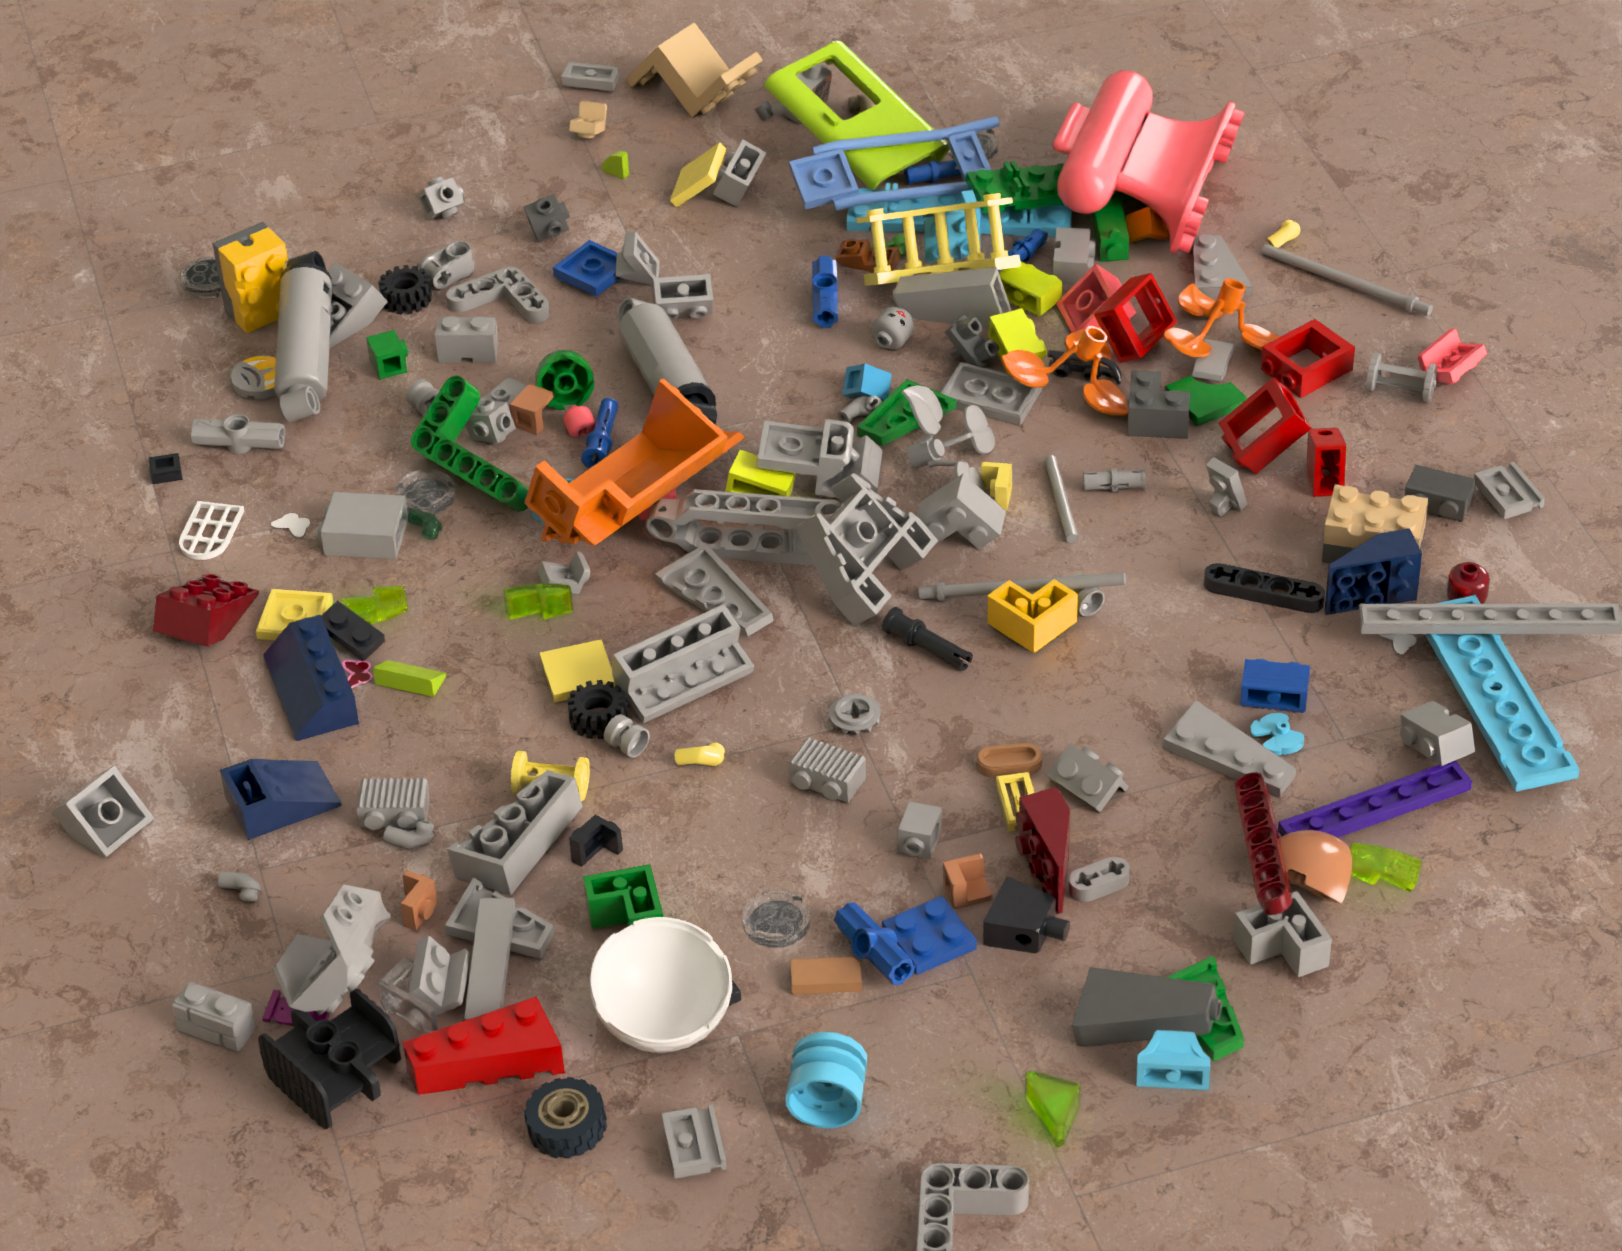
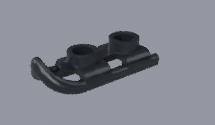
[1048,350,1122,385]

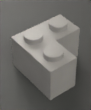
[917,474,1006,549]
[1234,891,1332,977]

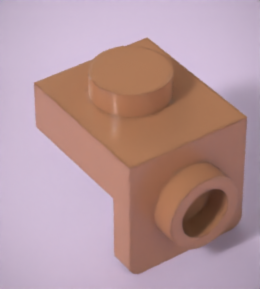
[401,870,438,931]

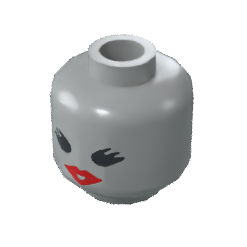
[871,307,914,350]

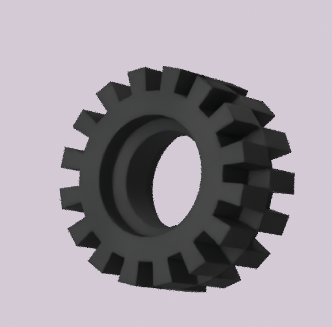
[379,265,432,314]
[567,680,627,739]

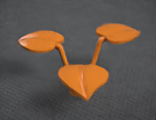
[1163,278,1279,357]
[1001,326,1129,416]

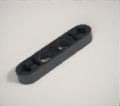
[1204,563,1325,613]

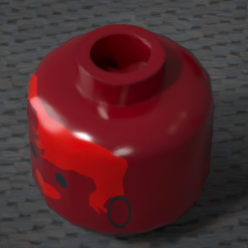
[1447,562,1490,604]

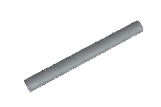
[1044,455,1078,543]

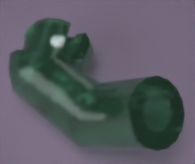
[407,509,443,540]

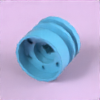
[786,1032,867,1129]

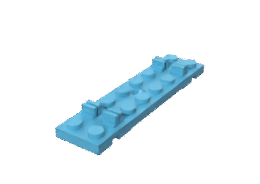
[847,183,1072,237]
[1425,595,1580,792]

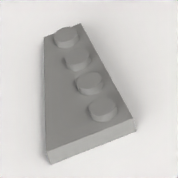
[654,543,774,637]
[1163,700,1296,798]

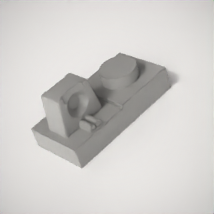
[1206,457,1248,517]

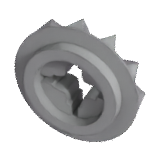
[829,694,881,736]

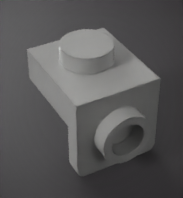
[537,552,590,595]

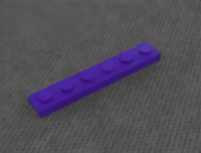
[1278,761,1472,838]

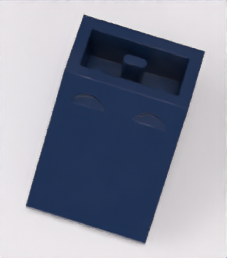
[1324,528,1422,615]
[220,759,342,840]

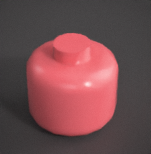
[563,406,595,438]

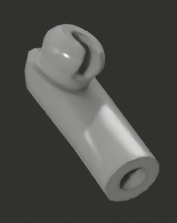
[383,820,434,849]
[218,871,261,903]

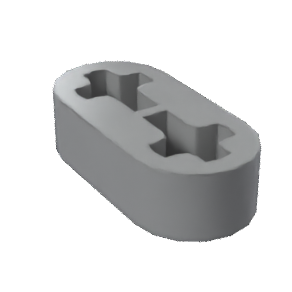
[1069,857,1130,902]

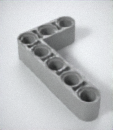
[917,1163,1029,1251]

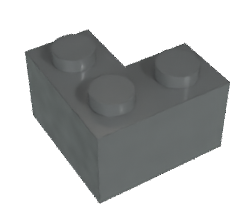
[1128,370,1190,439]

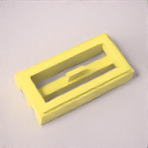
[996,772,1034,832]

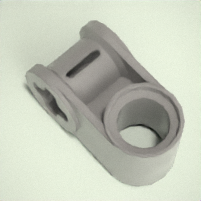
[418,241,475,289]

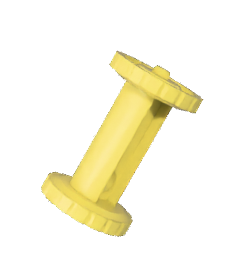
[511,751,590,801]

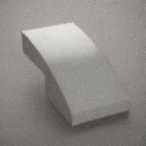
[1192,339,1234,381]

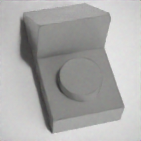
[615,231,660,285]

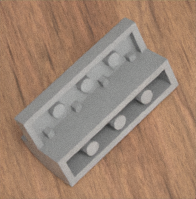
[612,604,754,724]

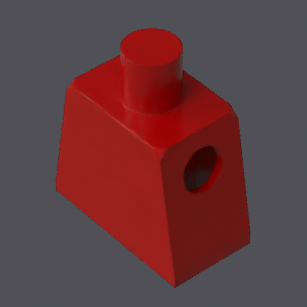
[1307,427,1346,497]

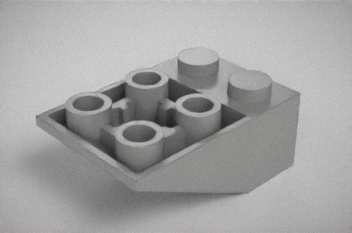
[328,262,388,349]

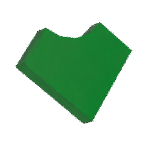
[1165,376,1248,426]

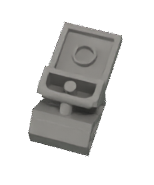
[757,419,882,497]

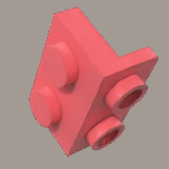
[1418,329,1487,385]

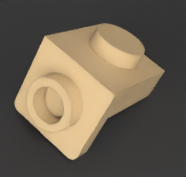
[569,101,607,138]

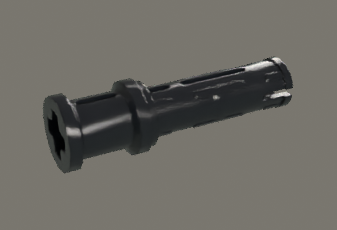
[882,607,973,671]

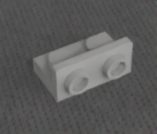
[408,935,471,1016]

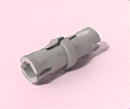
[1083,468,1145,492]

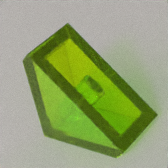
[1025,1071,1081,1148]

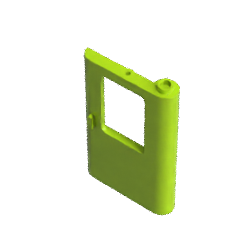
[764,41,950,191]

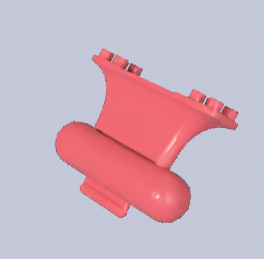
[1053,70,1245,254]

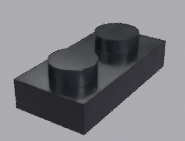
[321,600,385,661]

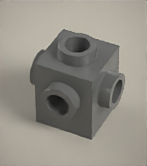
[523,194,570,243]

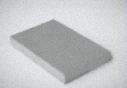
[940,362,1042,426]

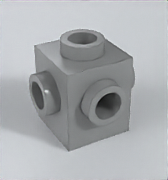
[417,176,464,220]
[466,399,516,444]

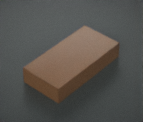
[791,956,862,995]

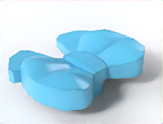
[1250,712,1304,755]

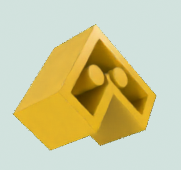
[987,579,1078,653]

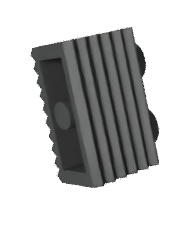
[1405,464,1476,522]

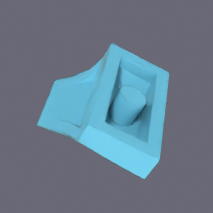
[1136,1030,1210,1090]

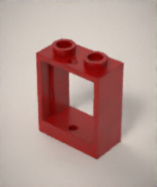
[1093,273,1178,363]
[1261,319,1355,398]
[1219,377,1312,474]

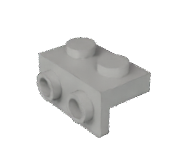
[1047,743,1129,813]

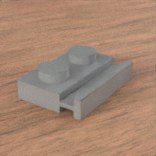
[1474,462,1545,519]
[661,1104,727,1178]

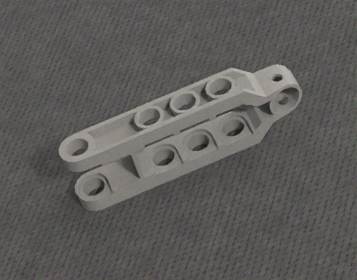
[646,489,842,566]

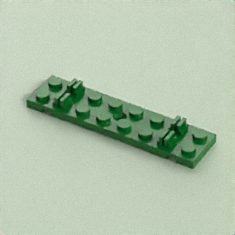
[965,161,1135,213]

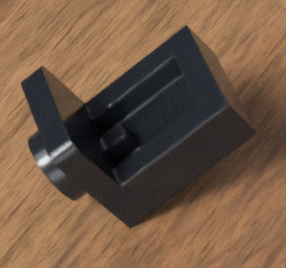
[569,814,623,867]

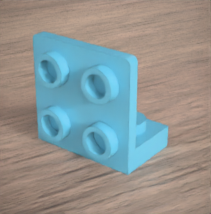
[923,190,981,263]

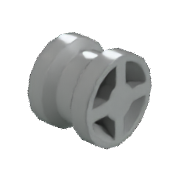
[406,379,439,415]

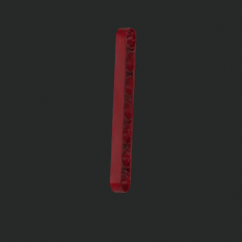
[1234,772,1293,915]

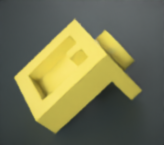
[981,462,1012,511]

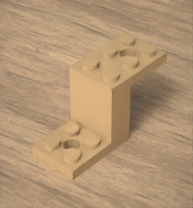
[625,22,763,117]

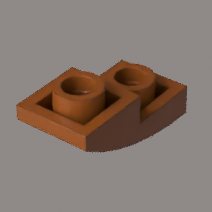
[835,239,901,272]

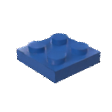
[553,240,620,297]
[882,896,977,975]

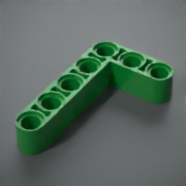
[411,375,529,512]

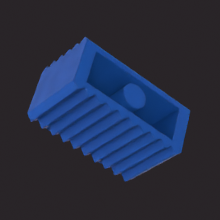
[1240,659,1310,713]

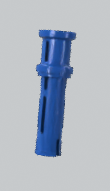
[581,398,619,469]

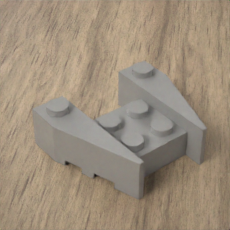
[795,473,938,626]

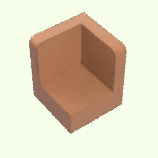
[510,384,553,435]
[943,853,992,909]

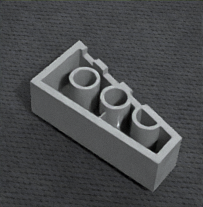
[447,770,583,895]

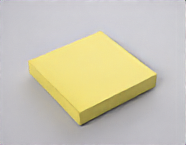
[670,142,726,207]
[256,589,333,640]
[540,639,615,703]

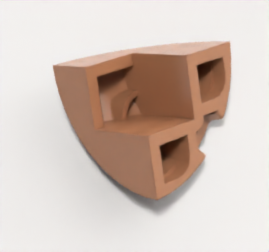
[1279,830,1352,904]

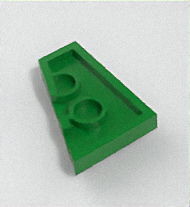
[857,379,956,446]
[1165,955,1244,1062]

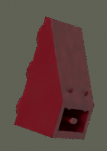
[153,573,259,647]
[1015,787,1070,914]

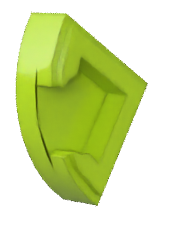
[602,151,629,180]

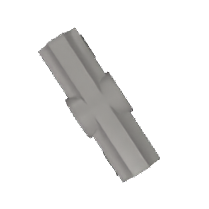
[191,414,285,454]

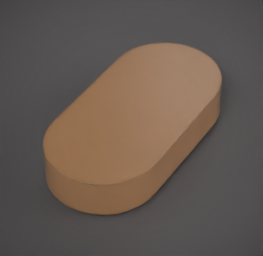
[977,743,1042,777]

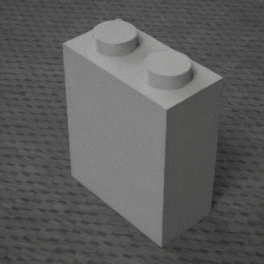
[317,492,409,559]

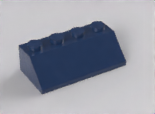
[263,615,359,741]

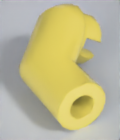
[1267,220,1300,248]
[675,743,725,766]

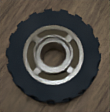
[524,1077,607,1159]

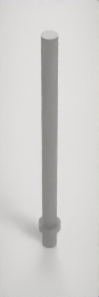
[1262,244,1433,316]
[919,572,1126,601]

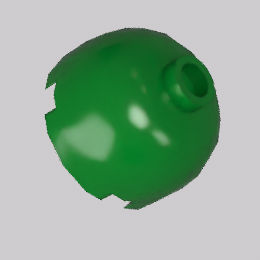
[535,350,594,410]

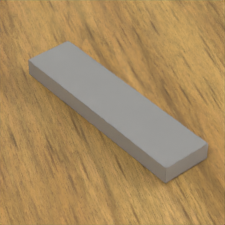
[464,898,516,1020]

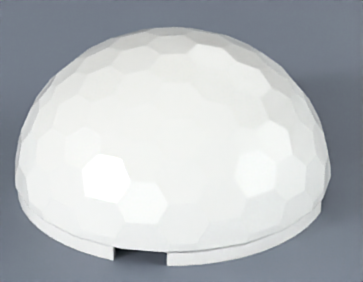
[590,917,732,1053]

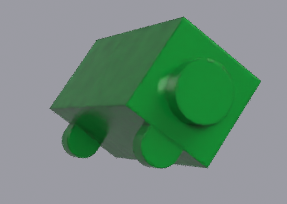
[1091,196,1129,262]

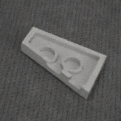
[1192,234,1253,296]
[445,877,555,959]

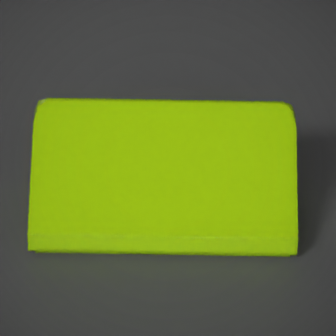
[373,660,446,697]

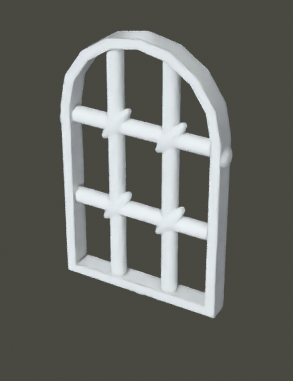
[179,501,245,560]

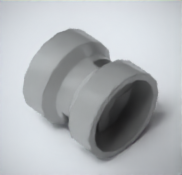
[1071,573,1105,616]
[604,714,650,758]

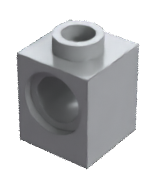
[898,801,942,859]

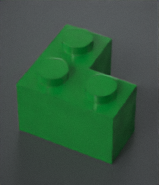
[583,864,663,929]

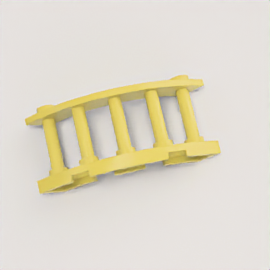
[856,193,1021,286]

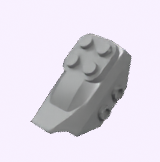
[273,884,391,1015]

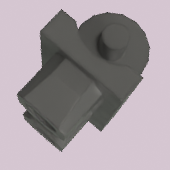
[945,314,999,368]

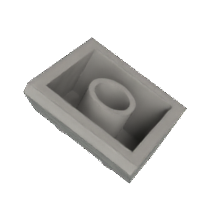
[51,766,154,858]

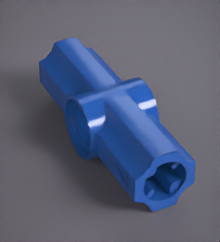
[812,256,838,328]
[833,903,916,985]

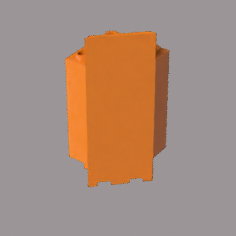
[524,378,746,546]

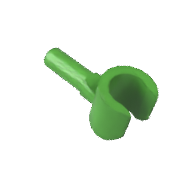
[871,234,906,256]

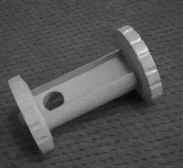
[1366,352,1437,403]

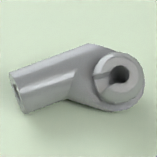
[838,396,882,423]

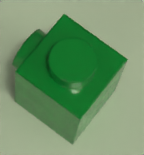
[366,330,408,380]

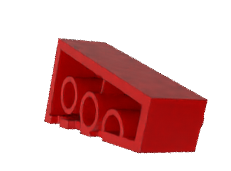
[402,996,565,1095]

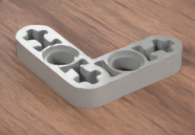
[446,267,550,323]

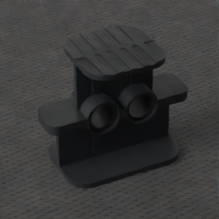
[258,989,401,1130]

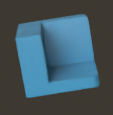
[842,364,892,402]

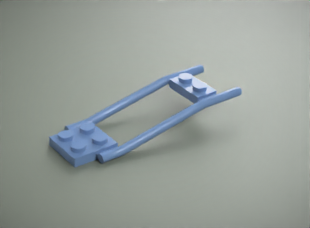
[789,116,999,211]

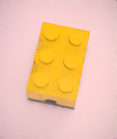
[212,222,288,334]

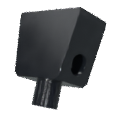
[983,877,1070,953]

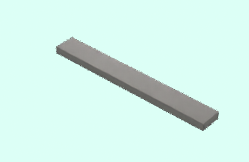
[1359,604,1622,634]

